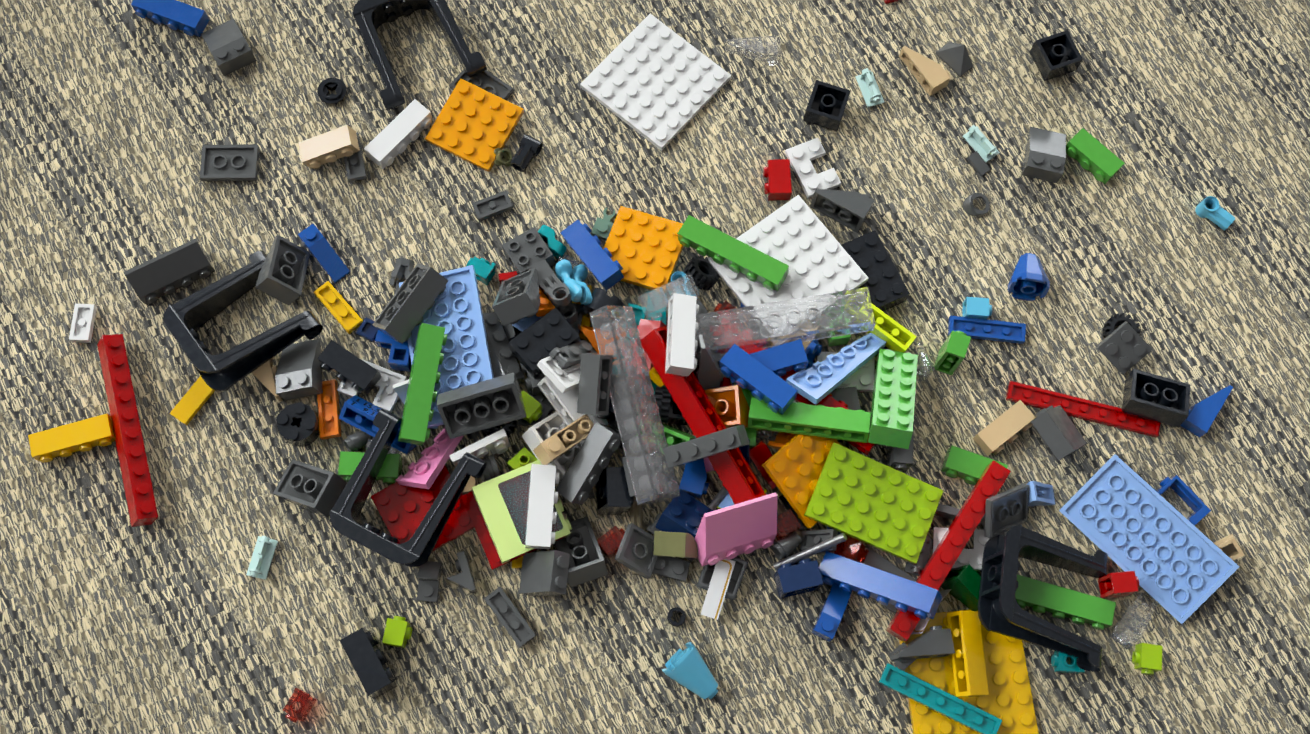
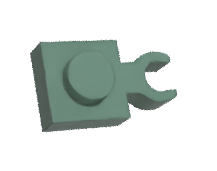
[591,208,616,241]

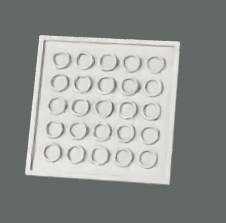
[580,14,731,151]
[708,195,869,346]

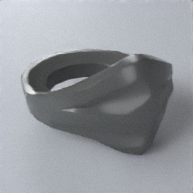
[962,193,990,217]

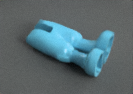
[555,259,593,305]

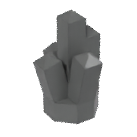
[389,258,414,293]

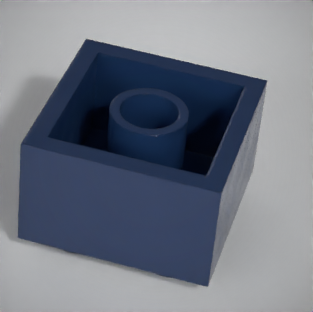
[655,489,713,539]
[774,558,823,599]

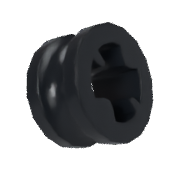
[667,607,686,627]

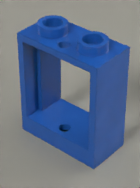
[1154,475,1211,526]

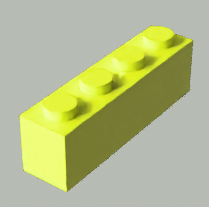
[844,291,917,353]

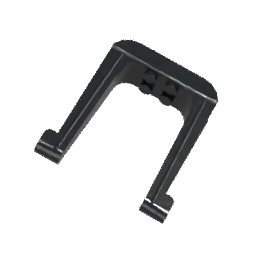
[352,0,487,111]
[163,250,323,391]
[329,409,487,567]
[978,524,1108,672]

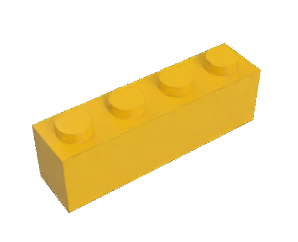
[28,414,115,463]
[947,611,989,697]

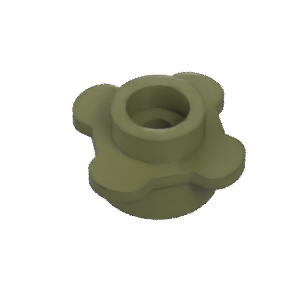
[494,148,512,167]

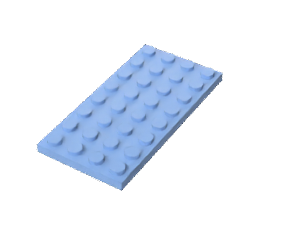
[399,265,494,428]
[1059,454,1239,624]

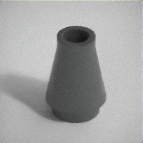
[343,431,374,452]
[772,533,802,559]

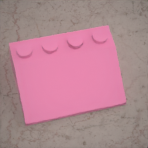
[695,492,777,566]

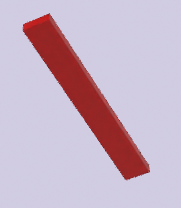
[1006,381,1161,438]

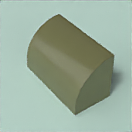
[653,531,698,558]

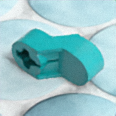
[538,225,567,259]

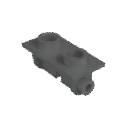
[904,535,933,576]

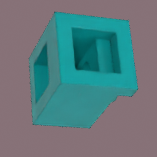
[466,256,497,286]
[1051,651,1085,674]

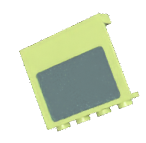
[472,460,572,564]

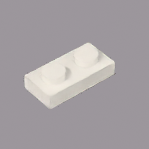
[69,304,97,343]

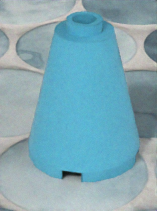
[662,642,718,699]

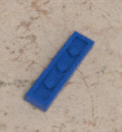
[948,315,1026,344]

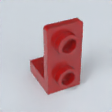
[749,441,776,489]

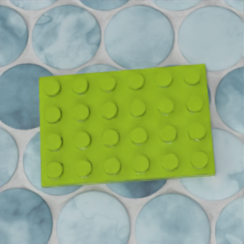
[804,442,943,564]

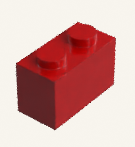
[763,159,792,201]
[1098,571,1139,599]

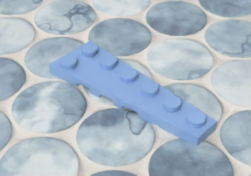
[786,333,886,405]

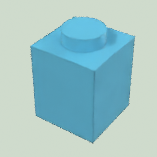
[962,297,992,319]

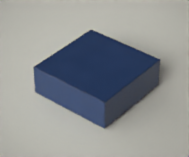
[356,317,378,343]

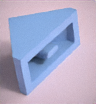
[1027,481,1055,507]

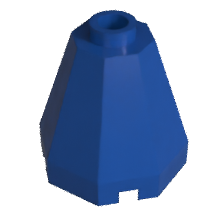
[1008,253,1050,301]

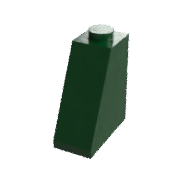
[940,564,981,611]

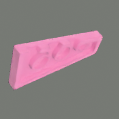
[396,428,464,489]

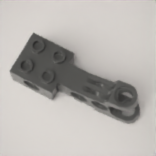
[502,227,578,324]

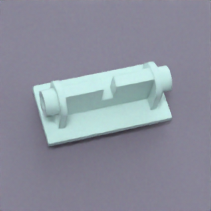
[855,68,884,108]
[962,125,1000,163]
[246,536,278,580]

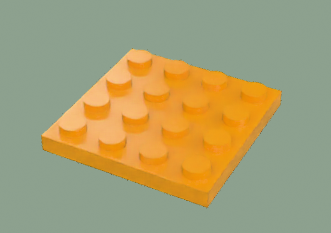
[425,78,524,172]
[603,206,684,294]
[762,434,840,528]

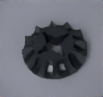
[317,78,347,105]

